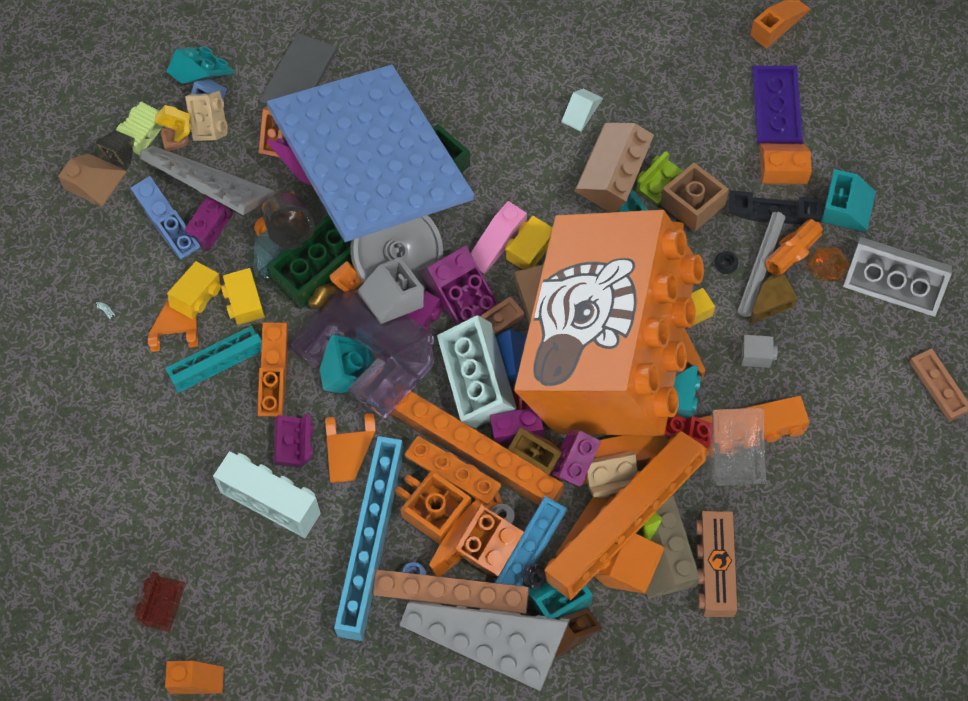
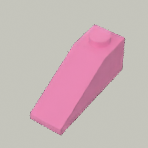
[471,201,527,274]

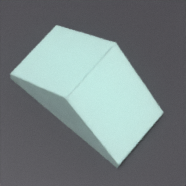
[562,89,603,132]

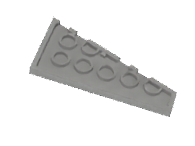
[140,145,274,215]
[400,600,570,691]

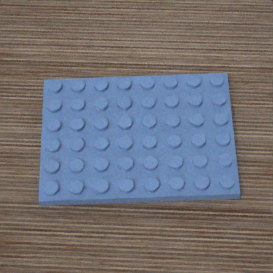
[267,65,474,242]

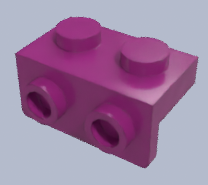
[273,414,314,468]

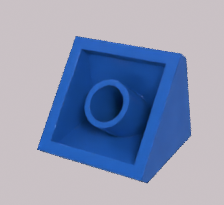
[496,329,527,385]

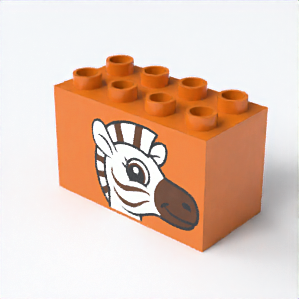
[514,210,704,436]

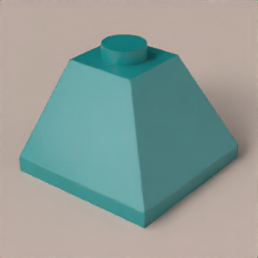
[319,335,378,393]

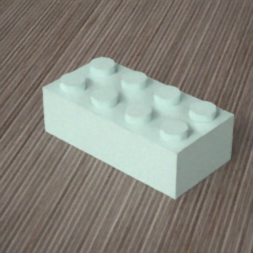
[437,315,517,428]
[213,451,321,538]

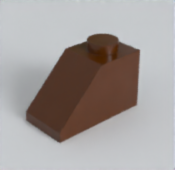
[555,608,602,657]

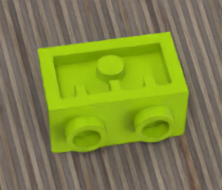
[636,151,683,207]

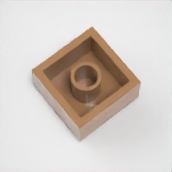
[660,163,729,232]

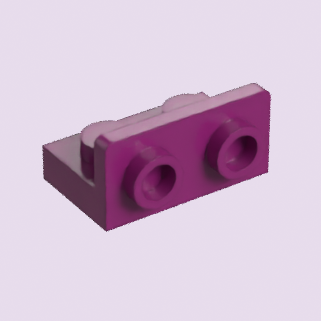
[185,196,232,252]
[551,429,600,486]

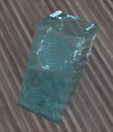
[254,225,292,282]

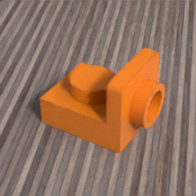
[329,261,363,295]

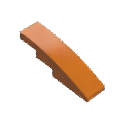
[429,492,503,577]

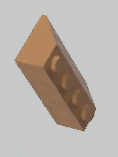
[574,123,654,213]

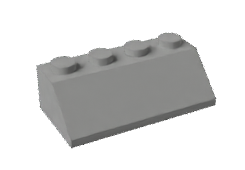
[843,237,952,317]

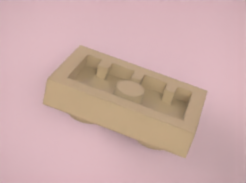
[185,91,228,141]
[586,451,638,498]

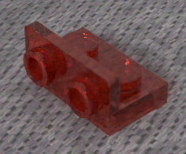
[135,571,186,633]

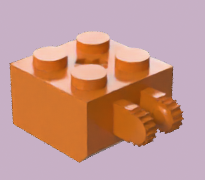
[394,471,472,545]

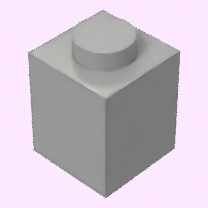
[741,335,778,368]

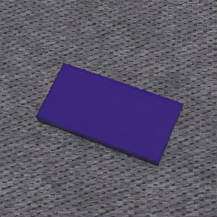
[752,66,803,144]

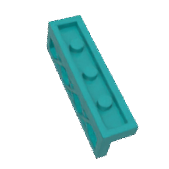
[165,326,262,393]

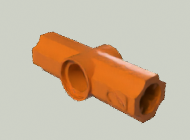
[765,219,823,276]

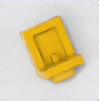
[154,105,191,142]

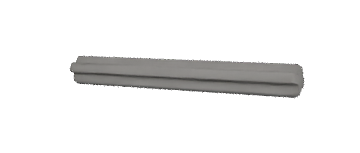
[737,212,785,317]

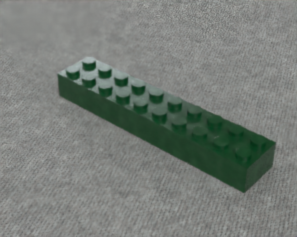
[266,124,470,309]

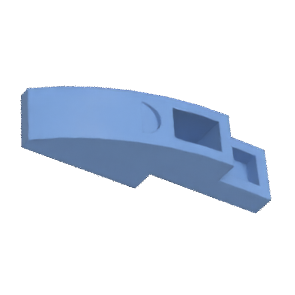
[130,176,201,260]

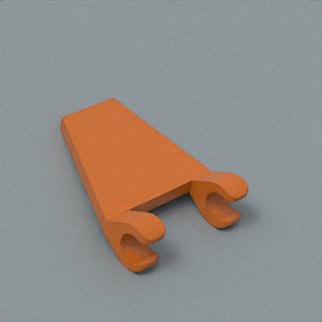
[148,299,198,352]
[325,413,376,483]

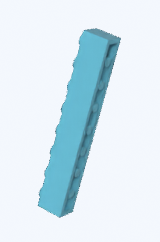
[334,436,404,641]

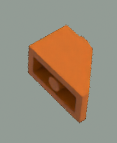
[259,107,286,157]
[165,661,224,694]

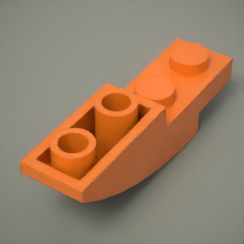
[257,323,288,417]

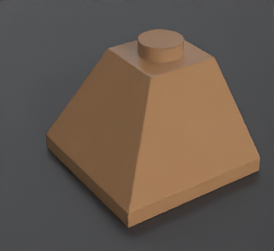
[58,153,127,207]

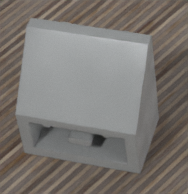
[358,257,424,324]

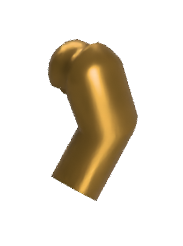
[308,282,339,309]

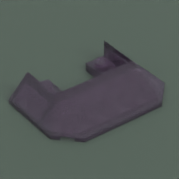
[287,289,434,419]

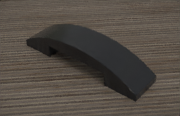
[729,190,822,224]

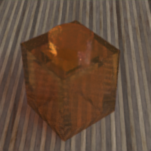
[806,247,850,282]

